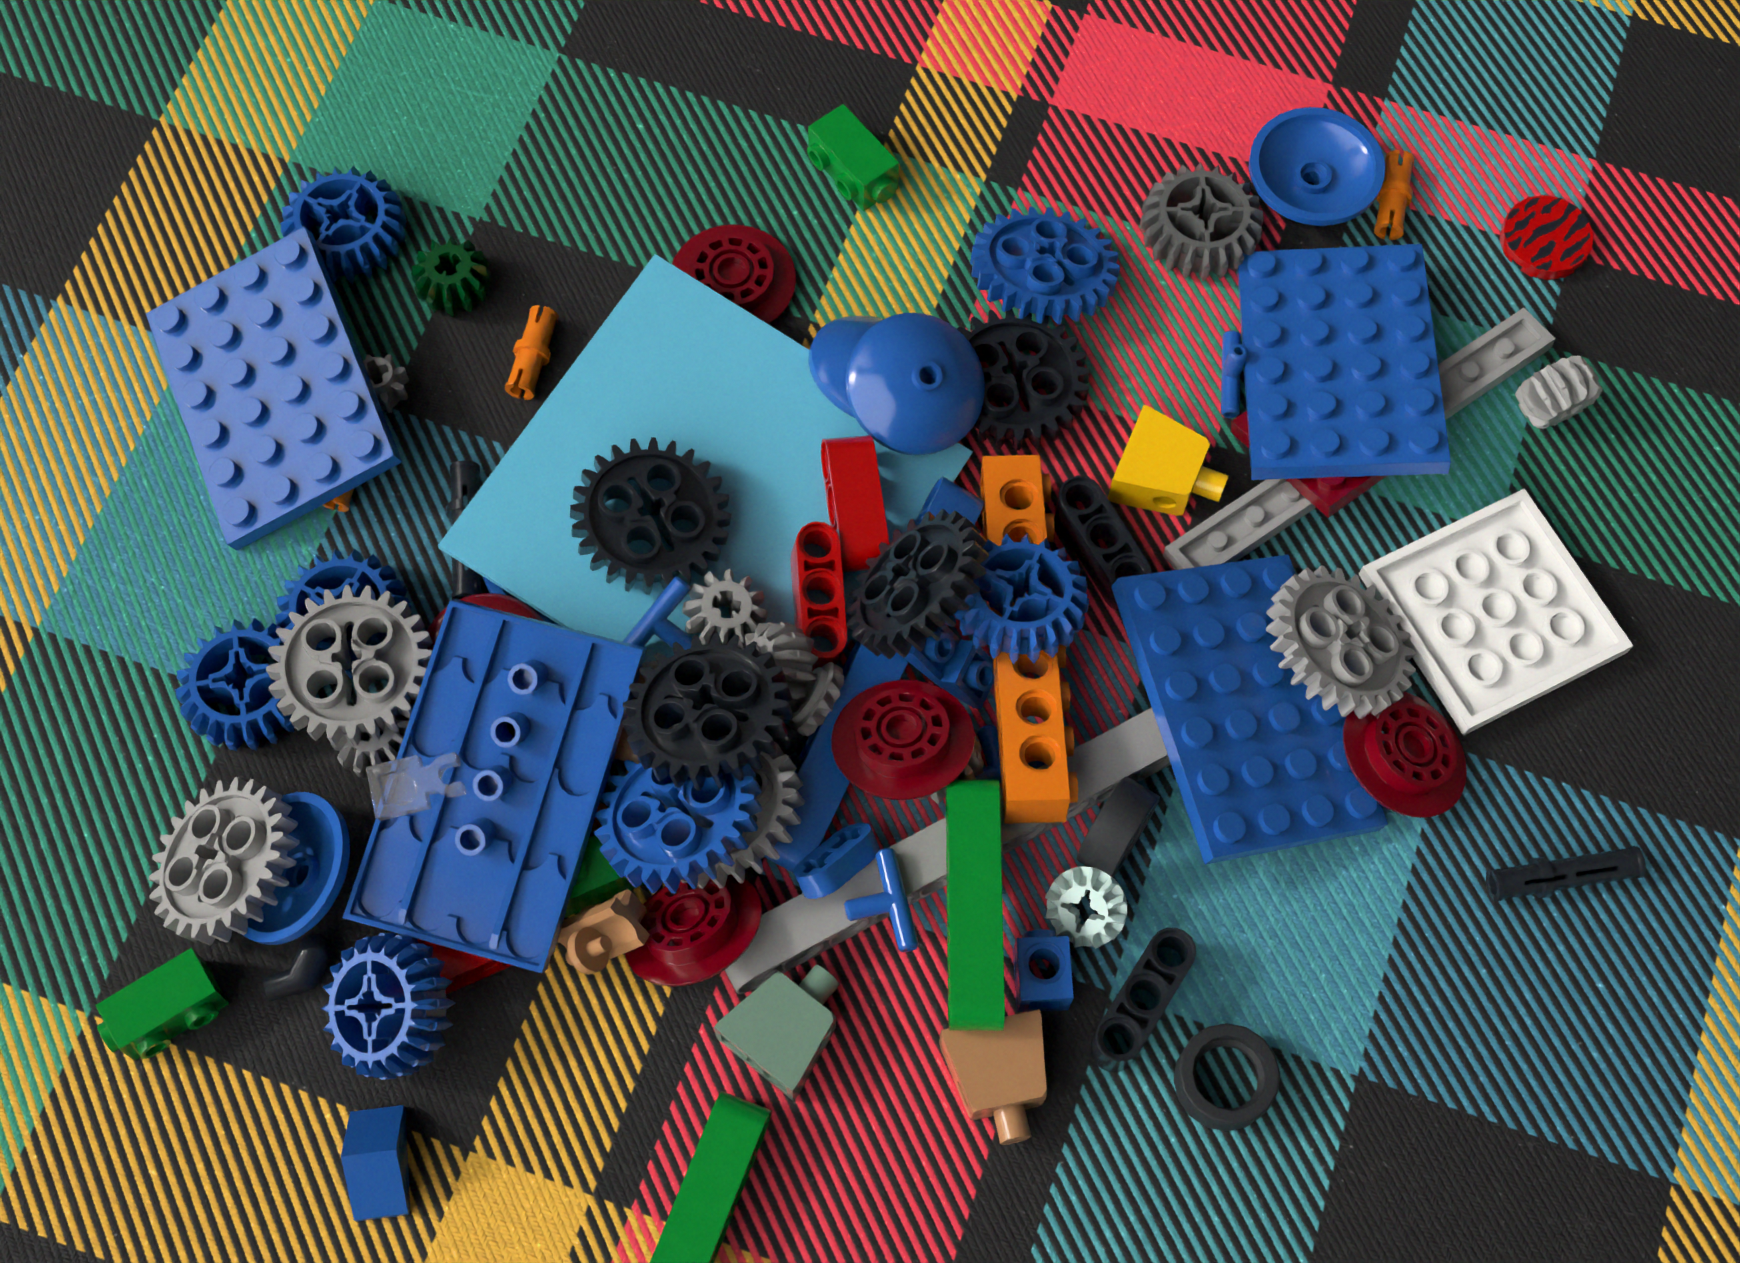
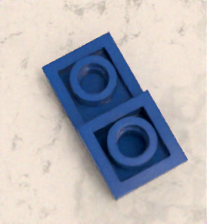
[905,624,994,709]

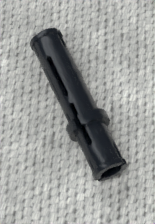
[446,460,482,600]
[1486,846,1646,902]

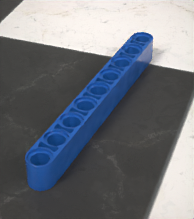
[764,476,984,873]

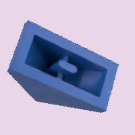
[341,1105,411,1222]

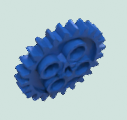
[970,206,1120,324]
[595,738,763,893]

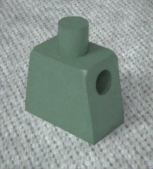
[714,965,840,1101]

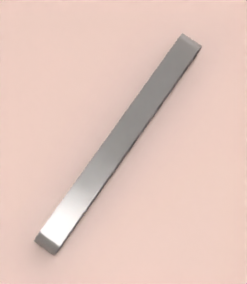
[725,708,1171,994]

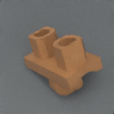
[557,889,650,975]

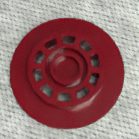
[672,224,796,324]
[831,680,975,800]
[1343,692,1467,818]
[625,874,762,987]

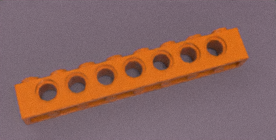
[980,455,1078,824]

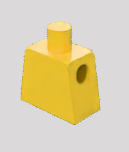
[1108,405,1229,516]

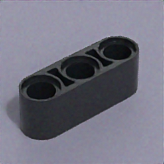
[1055,475,1152,611]
[1090,928,1196,1072]

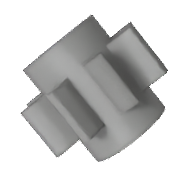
[363,354,409,413]

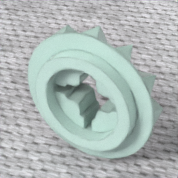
[1045,866,1127,949]

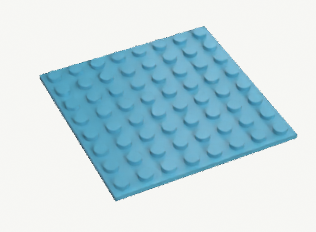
[438,254,973,725]

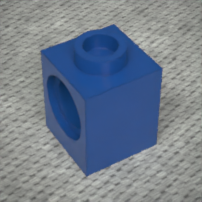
[1013,929,1074,1012]

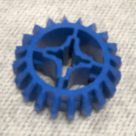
[280,165,407,284]
[954,533,1089,664]
[275,549,411,680]
[175,618,295,752]
[320,933,455,1080]

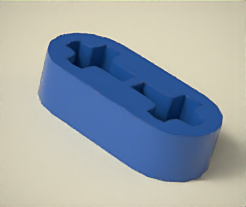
[793,823,880,899]

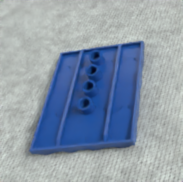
[343,599,648,973]

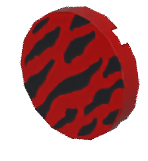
[1499,195,1594,280]

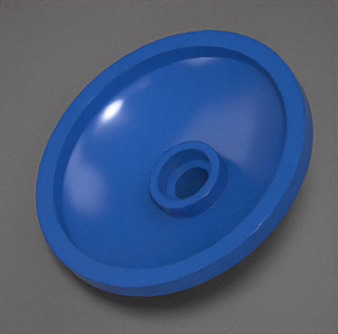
[1249,107,1385,226]
[845,313,985,456]
[808,316,932,418]
[241,792,350,945]

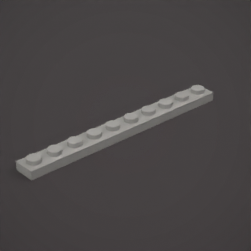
[1163,308,1556,570]

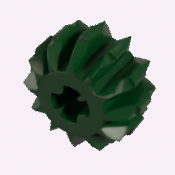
[411,236,492,317]

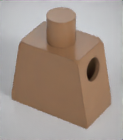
[939,1009,1047,1145]

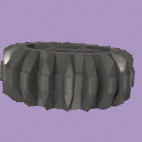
[1140,162,1264,281]

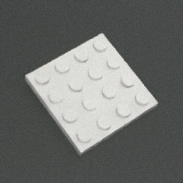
[1359,488,1633,736]

